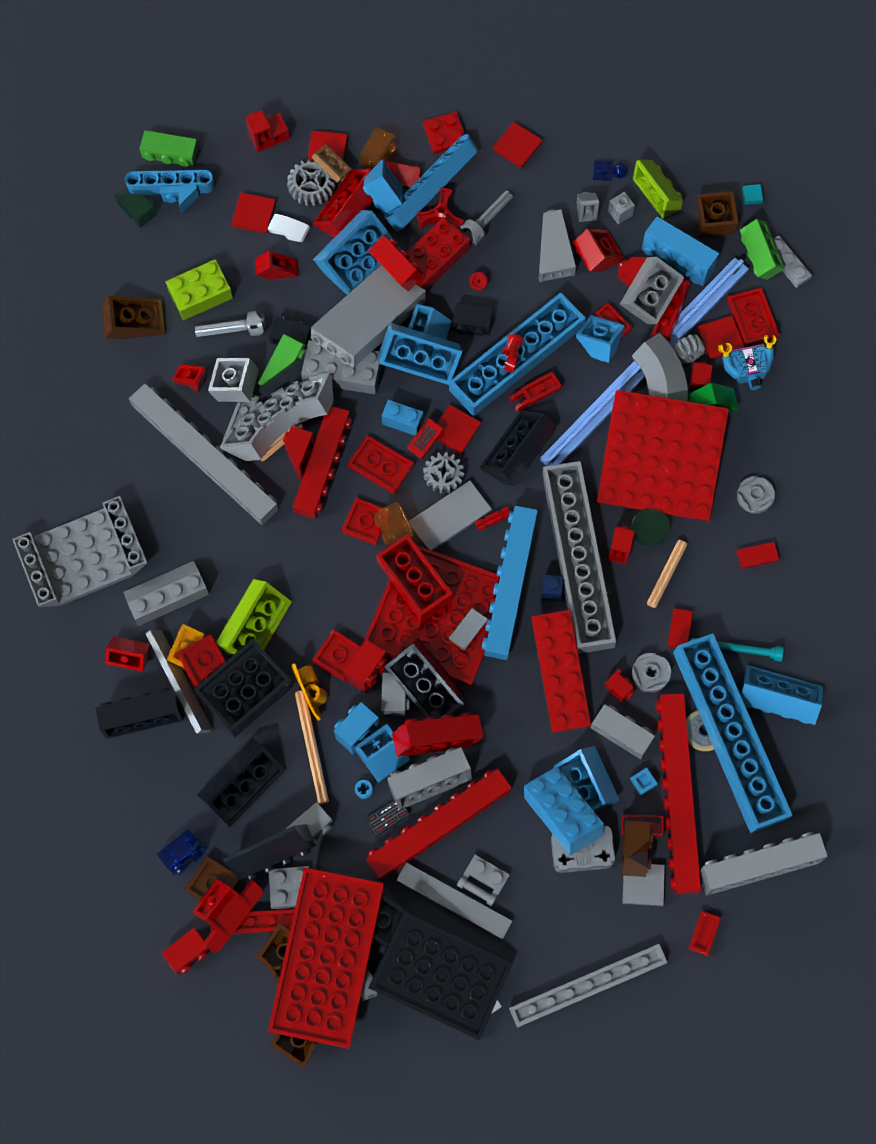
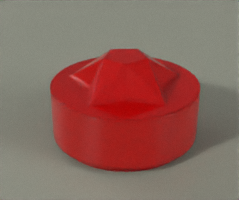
[469,272,488,291]

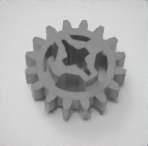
[423,452,464,493]

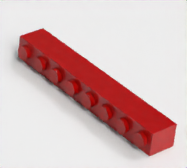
[366,769,512,881]

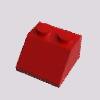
[573,229,625,272]
[283,426,315,480]

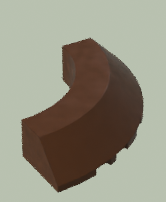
[256,923,317,1069]

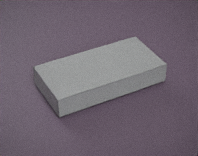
[449,608,488,651]

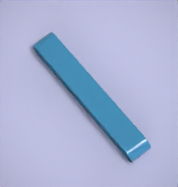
[384,134,478,231]

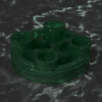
[631,508,670,546]

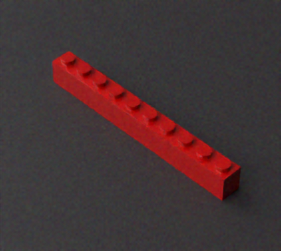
[655,694,701,895]

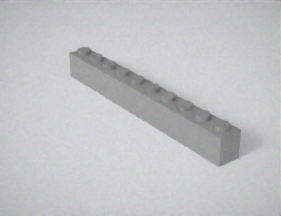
[129,384,278,526]

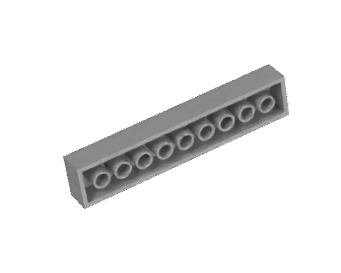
[542,461,616,654]

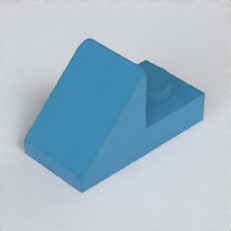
[161,185,199,213]

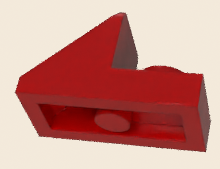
[172,364,206,393]

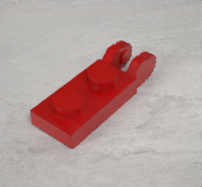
[509,371,562,411]

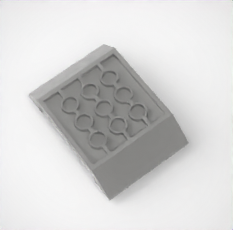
[12,496,147,607]

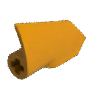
[292,663,327,721]

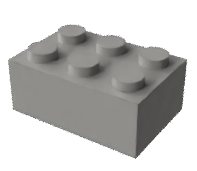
[620,257,684,324]

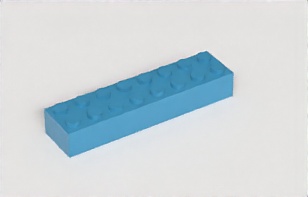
[449,293,585,417]

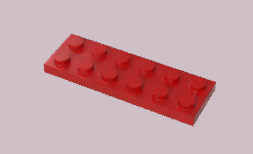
[531,610,591,733]

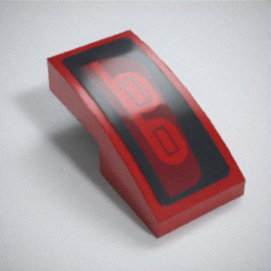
[621,815,665,837]

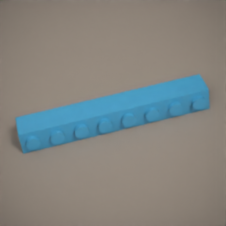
[482,506,537,660]

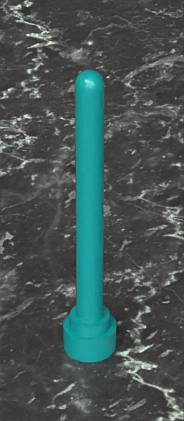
[689,638,784,662]

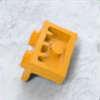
[167,624,204,671]

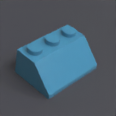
[554,746,619,813]

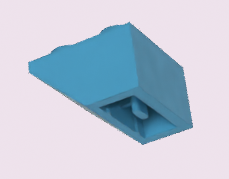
[408,304,452,340]
[355,724,410,783]

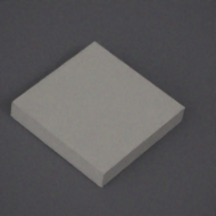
[622,864,664,906]

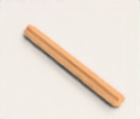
[295,690,329,804]

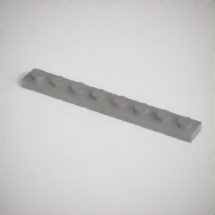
[509,944,668,1028]

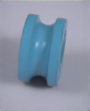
[355,780,373,799]

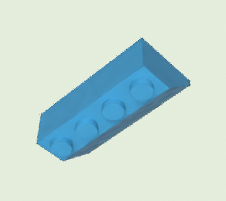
[740,665,823,725]

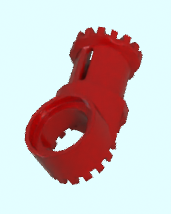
[502,333,524,373]

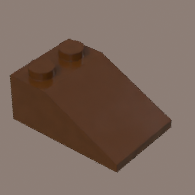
[102,296,165,339]

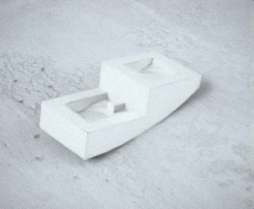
[267,214,310,242]

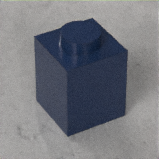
[541,575,563,601]

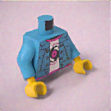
[718,335,776,390]

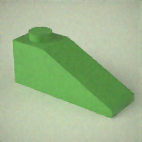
[258,334,307,386]

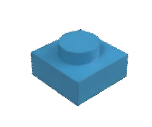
[630,768,658,796]

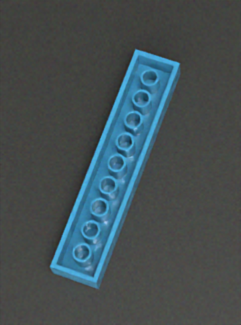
[673,634,793,834]

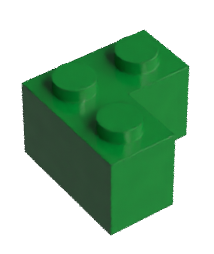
[688,383,739,416]

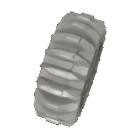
[287,159,336,206]

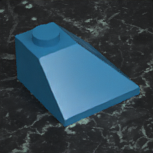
[576,315,625,363]

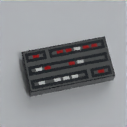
[366,800,410,836]

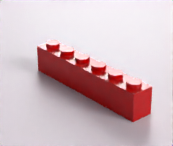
[293,406,352,519]

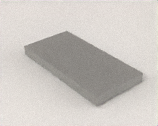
[408,481,492,551]

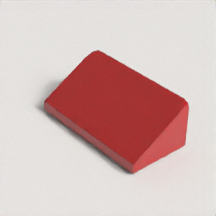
[386,162,421,188]

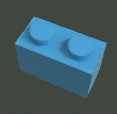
[381,400,424,436]

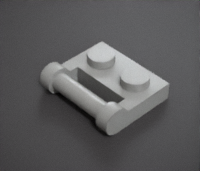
[457,855,510,906]

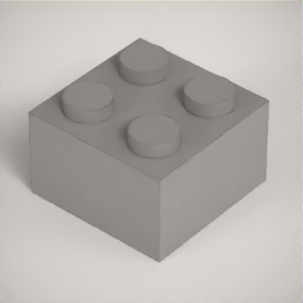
[208,358,259,402]

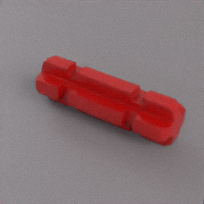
[475,507,510,531]

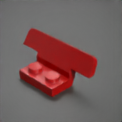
[192,880,263,952]

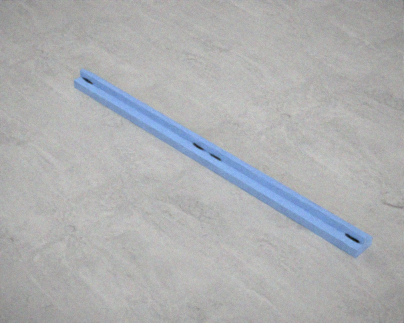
[540,258,749,466]

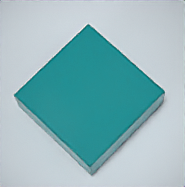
[742,184,763,205]

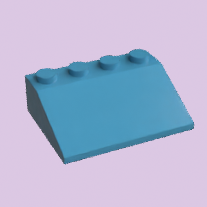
[313,210,401,295]

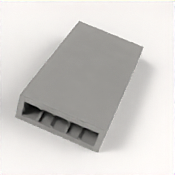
[311,265,426,368]

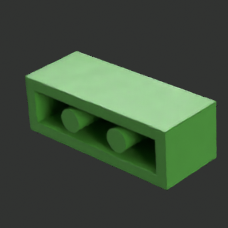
[140,130,199,167]
[740,219,785,280]

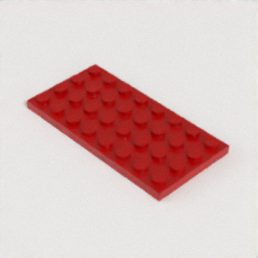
[268,867,384,1049]

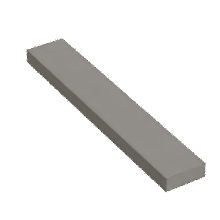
[146,630,213,734]
[397,863,512,940]

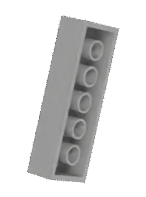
[699,832,828,896]

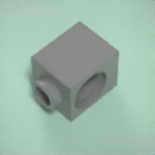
[608,192,635,224]

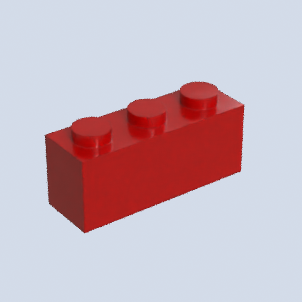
[368,235,423,291]

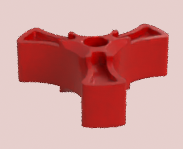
[417,188,464,229]

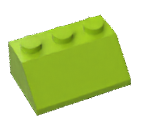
[633,160,683,220]

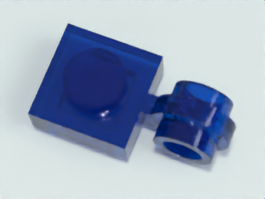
[593,160,628,181]

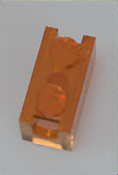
[360,127,397,169]
[374,502,414,546]

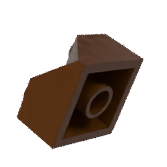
[697,191,739,237]
[622,821,653,877]

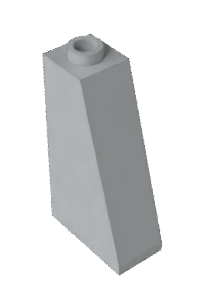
[539,209,576,282]

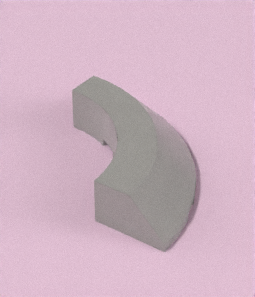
[632,333,688,402]
[220,372,333,461]

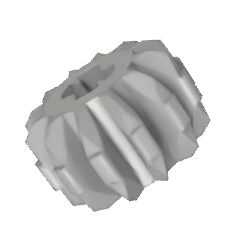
[673,335,705,364]

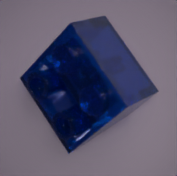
[157,829,205,876]

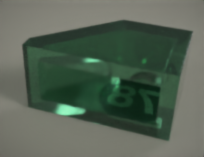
[114,193,156,228]

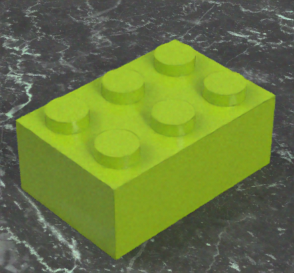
[165,259,233,321]

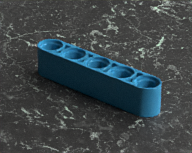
[125,170,215,195]

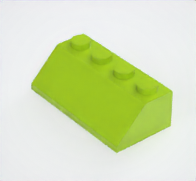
[216,579,292,656]

